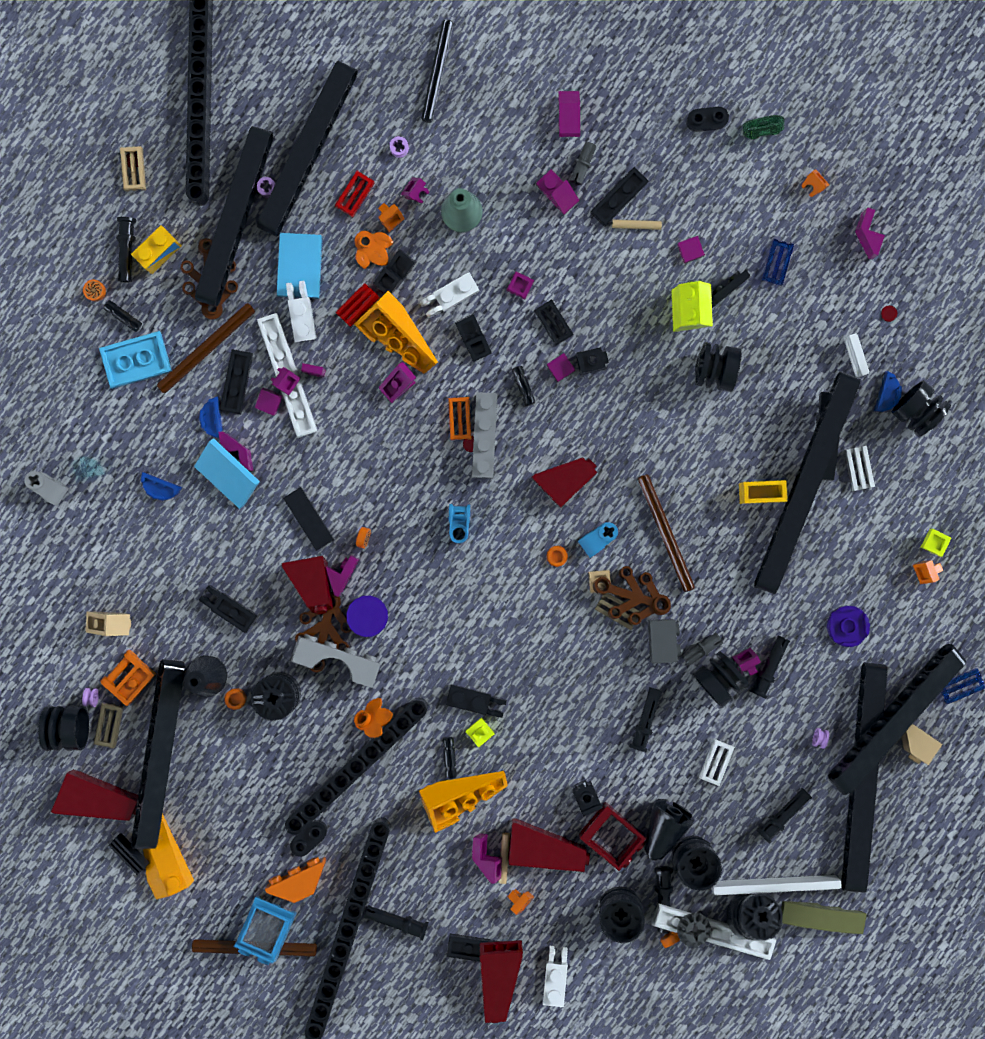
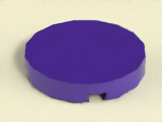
[346,595,388,637]
[827,605,870,647]

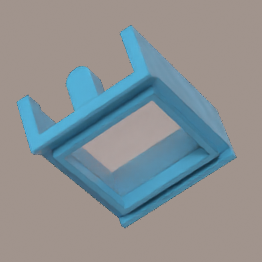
[234,896,297,965]

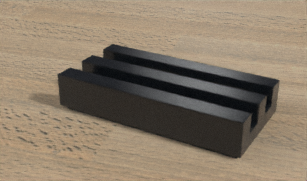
[534,299,574,346]
[108,833,149,875]

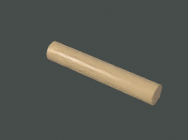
[612,219,662,230]
[498,833,510,884]

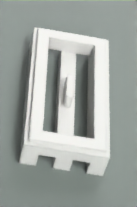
[844,334,869,378]
[844,446,875,491]
[699,739,735,786]

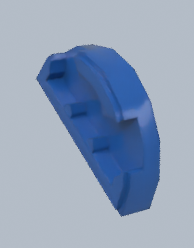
[874,371,902,412]
[199,396,223,438]
[141,472,182,500]

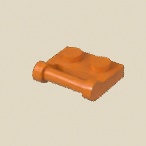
[100,649,157,706]

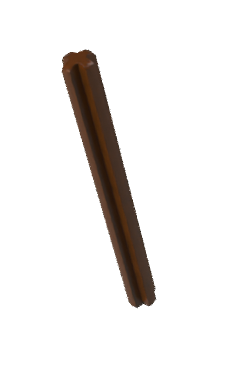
[157,303,255,393]
[638,474,695,592]
[192,939,317,957]

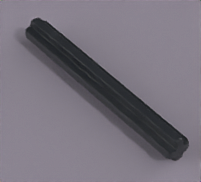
[421,19,453,123]

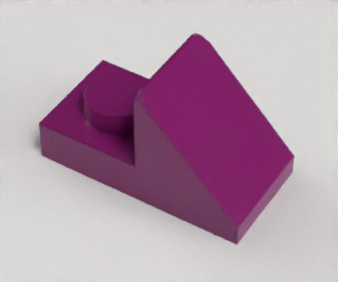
[536,169,579,215]
[378,362,416,403]
[326,555,360,597]

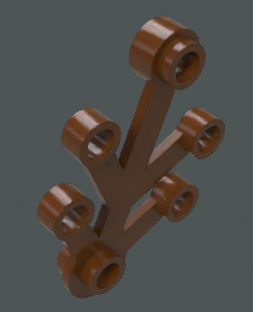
[181,238,238,320]
[593,566,671,625]
[295,592,351,672]

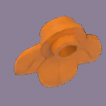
[354,231,393,269]
[354,698,393,738]

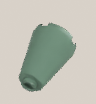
[441,188,483,232]

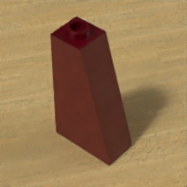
[51,769,138,821]
[508,818,590,872]
[480,940,523,1023]

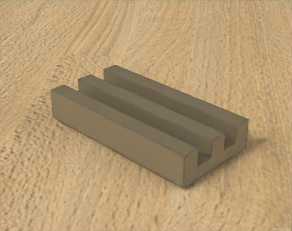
[595,593,640,630]
[94,702,124,748]

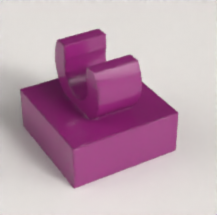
[401,177,430,203]
[271,367,301,395]
[732,648,761,676]

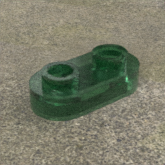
[743,115,785,139]

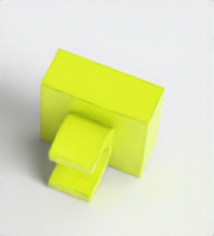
[921,529,951,557]
[465,717,495,747]

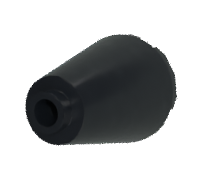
[184,655,227,697]
[644,799,694,861]

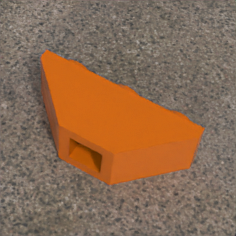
[265,857,327,903]

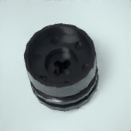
[695,342,742,392]
[891,380,951,437]
[693,651,749,708]
[251,672,301,721]
[38,705,89,751]
[671,835,722,891]
[598,886,645,943]
[726,893,782,941]

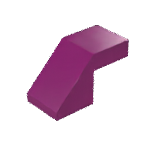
[558,91,580,137]
[855,207,885,259]
[218,431,253,472]
[472,833,502,884]

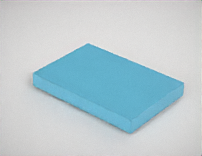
[277,233,322,299]
[99,331,172,389]
[194,438,260,509]

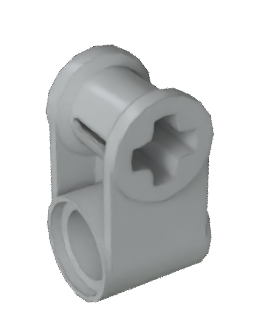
[24,471,69,506]

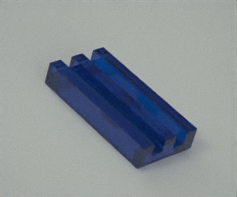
[762,239,794,286]
[941,668,985,704]

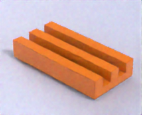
[448,397,471,440]

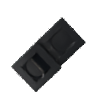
[373,249,417,294]
[454,314,492,362]

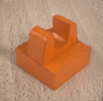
[802,169,830,197]
[378,203,405,232]
[913,560,943,584]
[507,889,534,915]

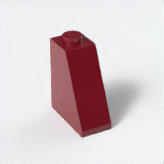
[531,457,598,508]
[282,556,333,614]

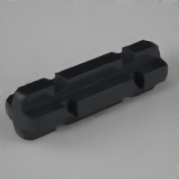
[103,300,142,332]
[512,366,535,406]
[442,737,457,779]

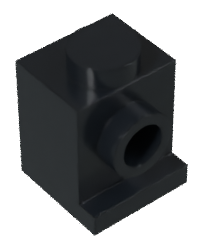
[575,347,609,375]
[572,780,602,817]

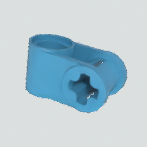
[449,504,470,544]
[578,522,618,558]

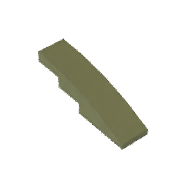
[781,901,867,934]

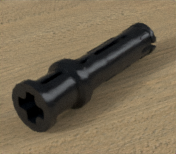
[116,217,136,282]
[749,635,790,699]
[629,687,662,752]
[756,788,812,844]
[654,866,673,934]
[364,905,429,941]

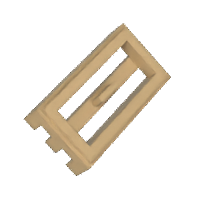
[120,146,146,191]

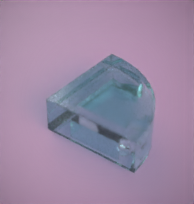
[80,457,105,478]

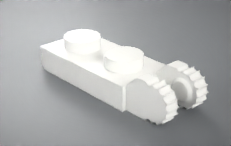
[420,272,480,318]
[286,281,316,342]
[543,946,568,1007]

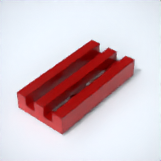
[335,171,375,218]
[335,283,380,327]

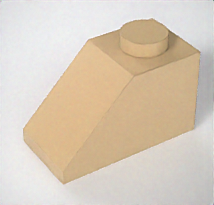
[86,612,131,636]
[902,724,943,765]

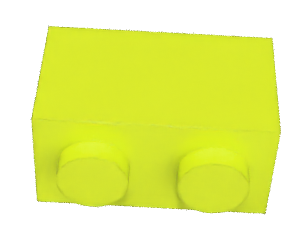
[672,281,713,332]

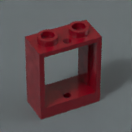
[579,802,646,871]

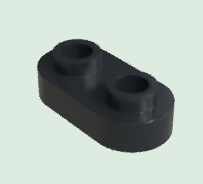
[686,107,729,132]
[290,820,327,857]

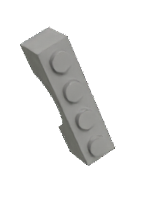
[472,392,498,479]
[290,634,381,688]

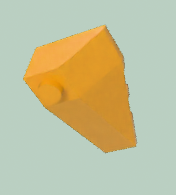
[354,291,438,374]
[419,771,508,833]
[143,813,194,899]

